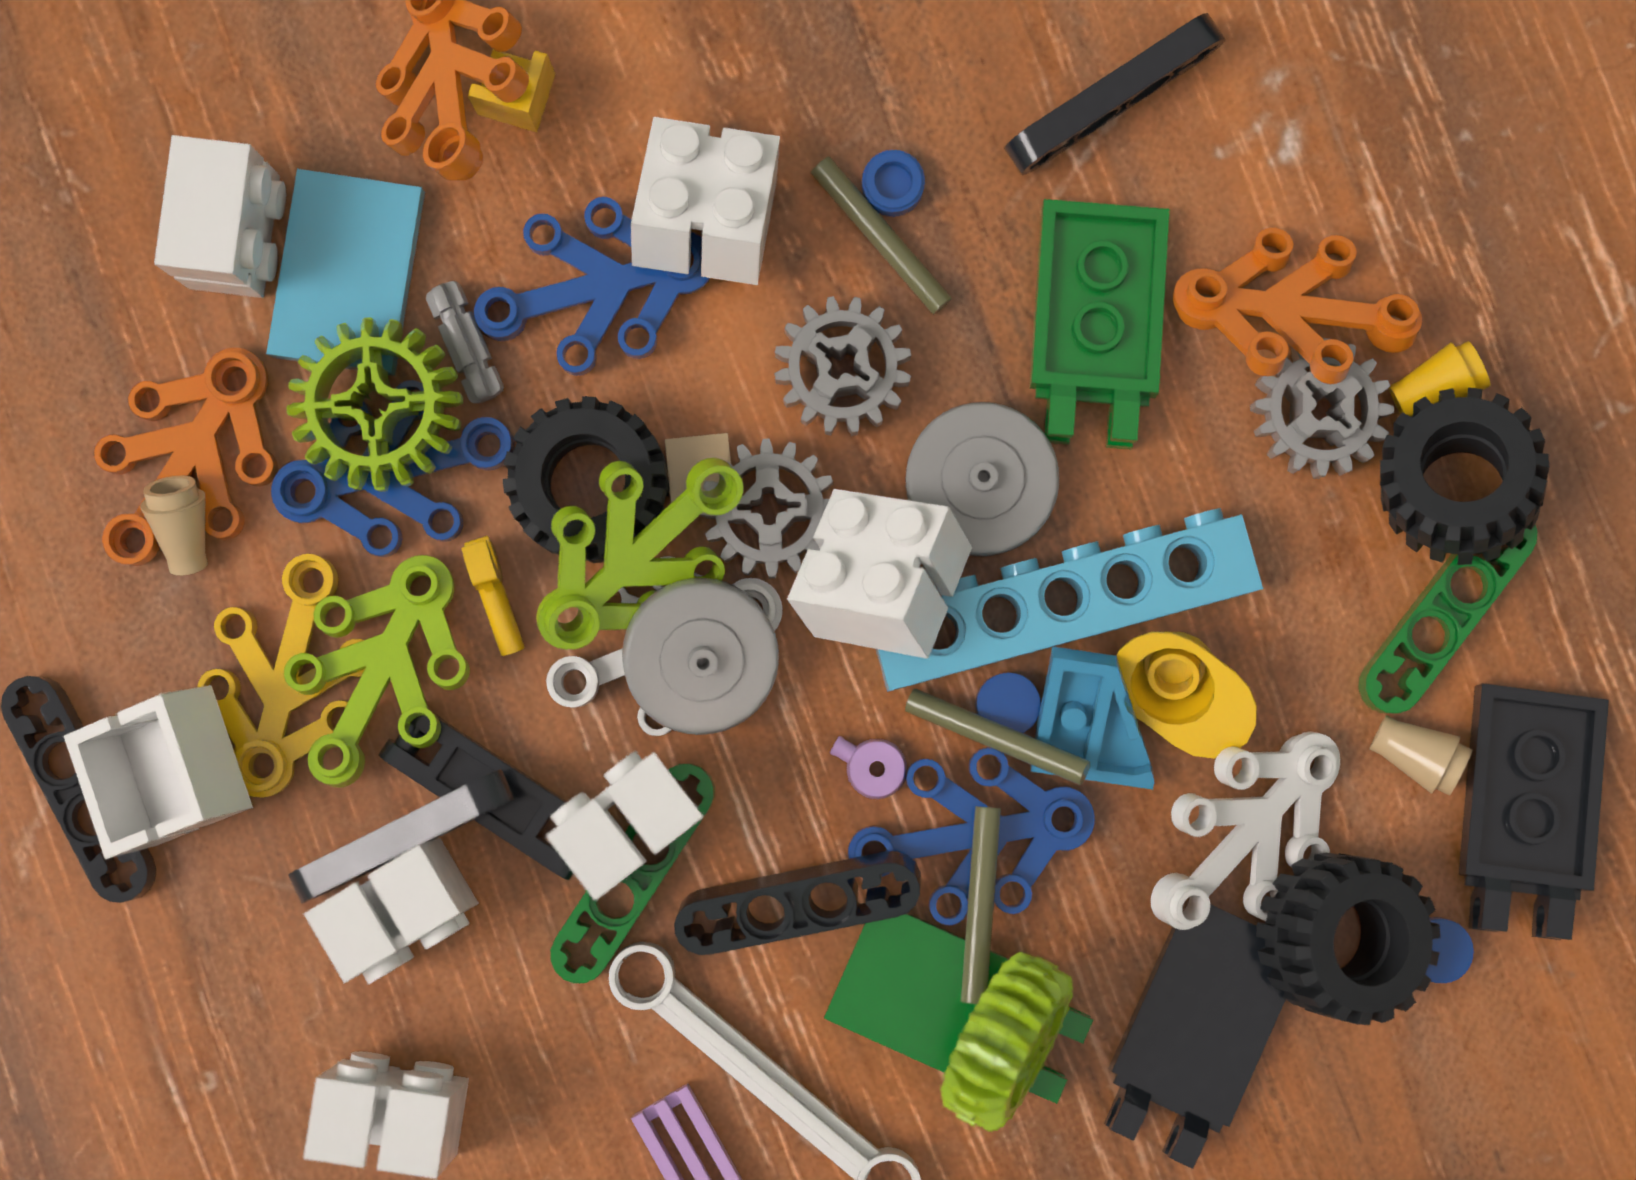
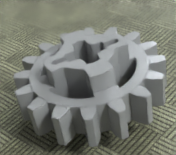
[774,296,911,436]
[1250,338,1394,479]
[700,439,833,579]

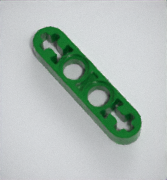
[1358,525,1538,714]
[550,764,715,984]

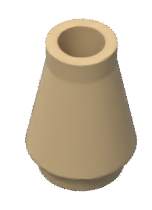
[140,476,208,575]
[1369,715,1472,795]

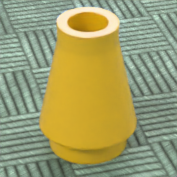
[1389,341,1491,417]

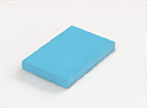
[266,169,425,376]

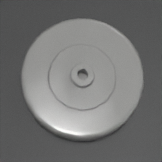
[905,402,1060,557]
[622,578,779,735]

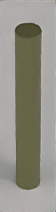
[811,156,952,315]
[905,688,1091,785]
[961,806,1001,1004]

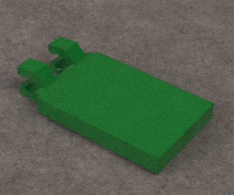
[1029,199,1170,450]
[824,913,1093,1104]

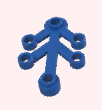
[474,197,710,376]
[271,380,514,557]
[848,748,1095,925]

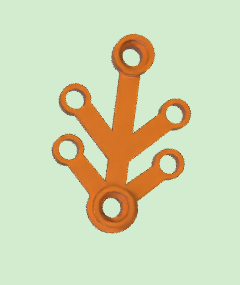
[376,0,529,181]
[1173,228,1422,384]
[94,348,278,566]

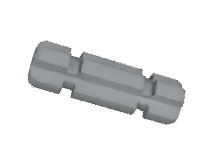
[426,281,504,404]

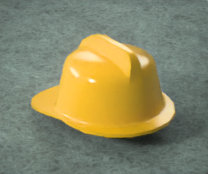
[1116,631,1257,759]

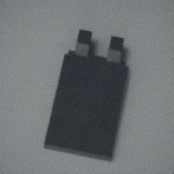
[1459,683,1609,940]
[1104,897,1286,1169]

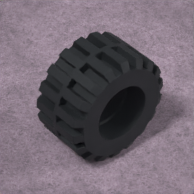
[1380,387,1549,565]
[503,396,670,563]
[1256,852,1441,1025]

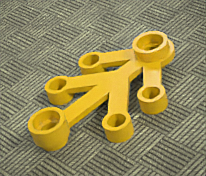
[197,554,365,798]

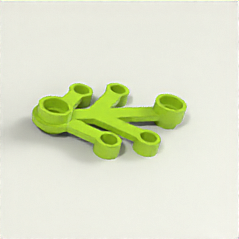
[536,458,743,649]
[284,555,470,788]

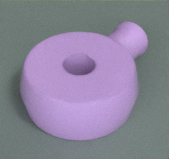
[829,736,907,799]

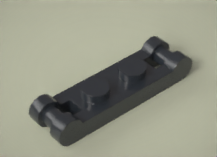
[378,710,574,881]

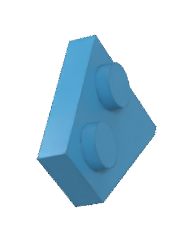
[1031,646,1155,790]

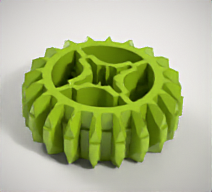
[286,317,463,492]
[941,952,1073,1132]

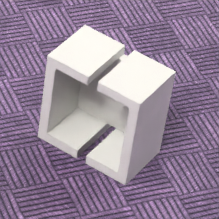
[631,117,780,285]
[154,135,286,298]
[787,489,972,659]
[64,685,253,859]
[546,751,703,901]
[304,838,479,984]
[303,1052,469,1179]

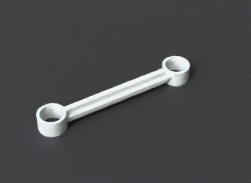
[609,942,921,1180]

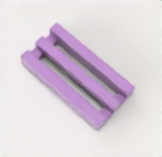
[631,1083,743,1180]

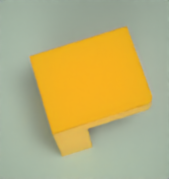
[468,50,555,132]

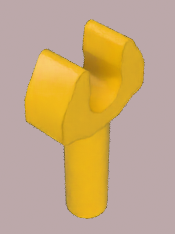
[461,535,525,656]

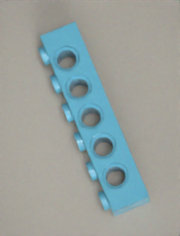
[876,508,1263,692]

